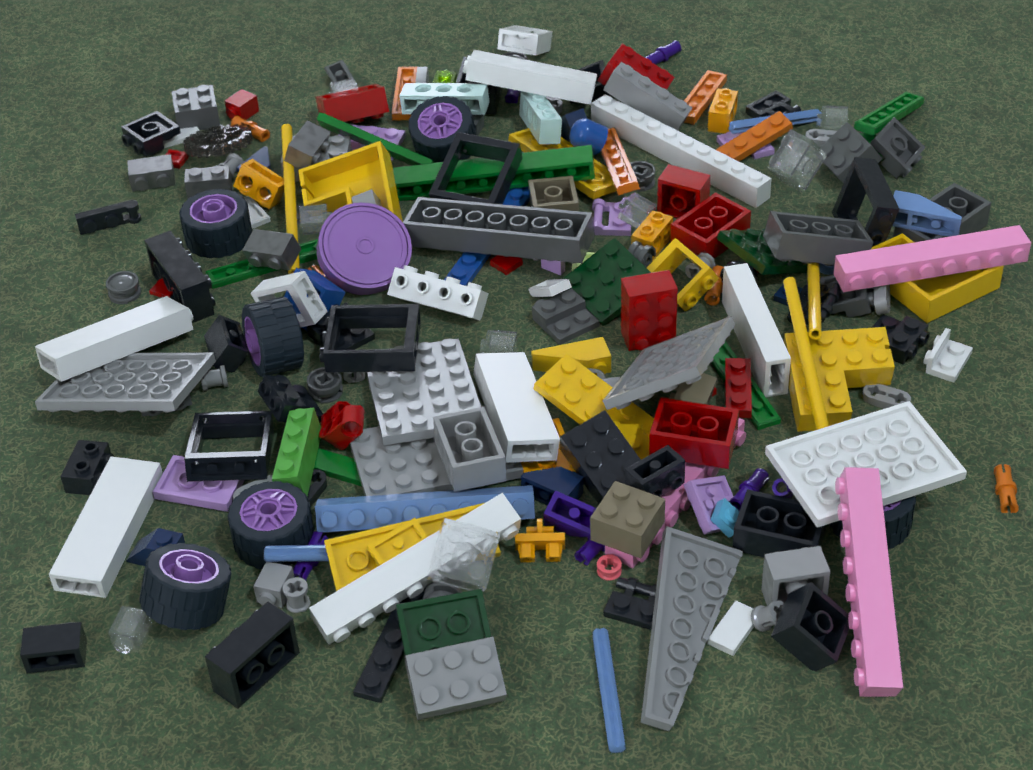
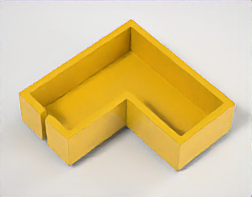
[298,141,403,222]
[871,233,1004,323]
[784,327,895,432]

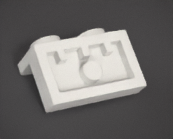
[924,328,973,383]

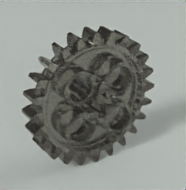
[183,124,253,158]

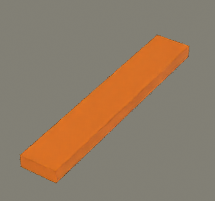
[600,128,640,195]

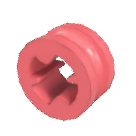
[597,554,622,581]

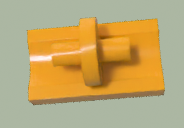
[515,518,565,562]

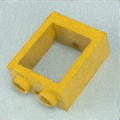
[647,238,719,311]

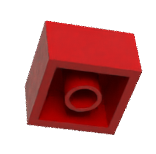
[657,164,711,219]

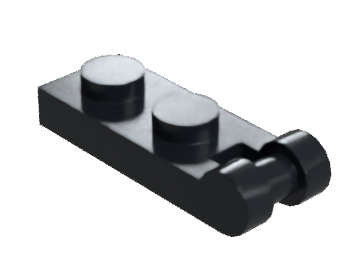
[75,200,142,235]

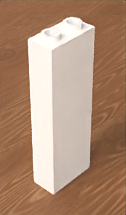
[463,50,597,105]
[722,263,791,397]
[35,296,193,382]
[474,352,560,463]
[49,456,163,598]

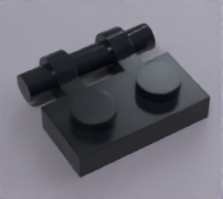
[745,91,801,118]
[787,283,842,324]
[603,577,657,630]

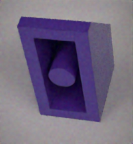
[544,490,596,537]

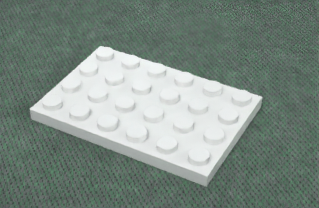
[765,401,967,528]

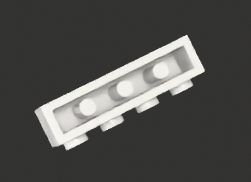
[387,265,489,320]

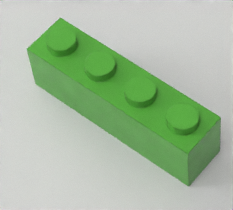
[272,408,321,496]

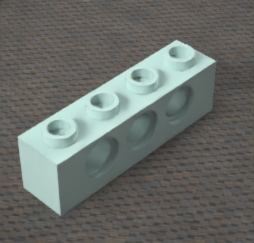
[399,83,489,115]
[519,91,562,144]

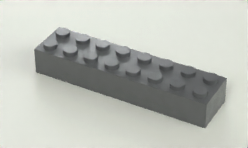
[403,197,595,263]

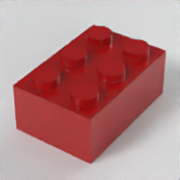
[598,43,675,90]
[315,84,389,123]
[670,192,751,259]
[621,270,678,351]
[649,397,739,469]

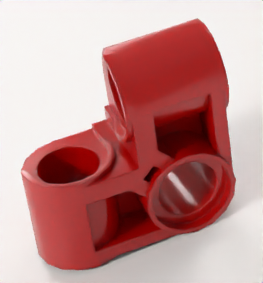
[319,401,365,450]

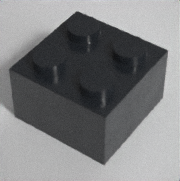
[771,582,850,671]

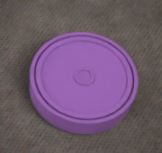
[316,203,412,295]

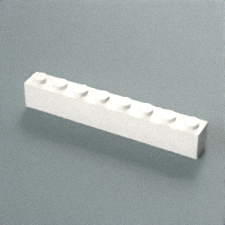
[309,493,521,645]

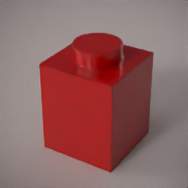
[225,89,259,120]

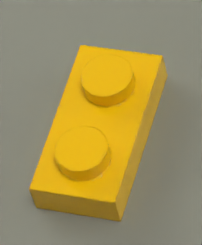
[367,518,428,566]

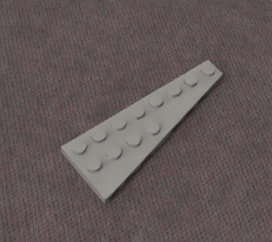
[641,526,743,731]

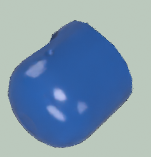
[569,119,608,155]

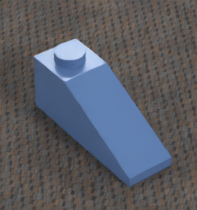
[891,190,962,237]

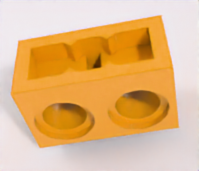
[708,88,738,134]
[233,159,284,209]
[631,210,673,261]

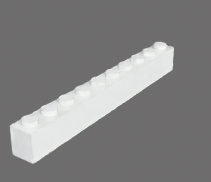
[591,94,772,208]

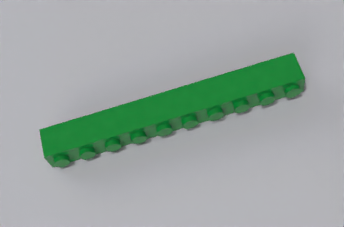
[393,145,595,201]

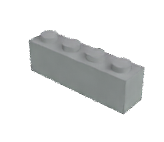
[603,62,692,131]

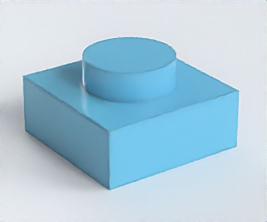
[710,498,739,538]

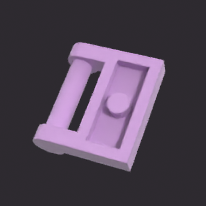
[592,199,633,236]

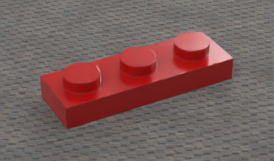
[725,358,752,418]

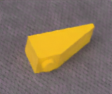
[531,337,611,375]

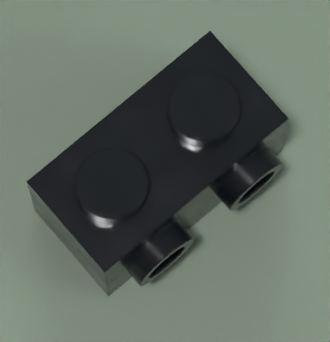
[204,315,249,373]
[60,440,114,495]
[625,445,685,497]
[20,622,87,673]

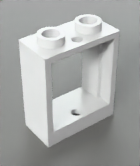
[497,25,552,55]
[251,271,327,327]

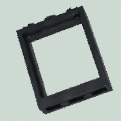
[429,132,523,204]
[832,157,900,247]
[320,304,421,372]
[184,411,274,482]

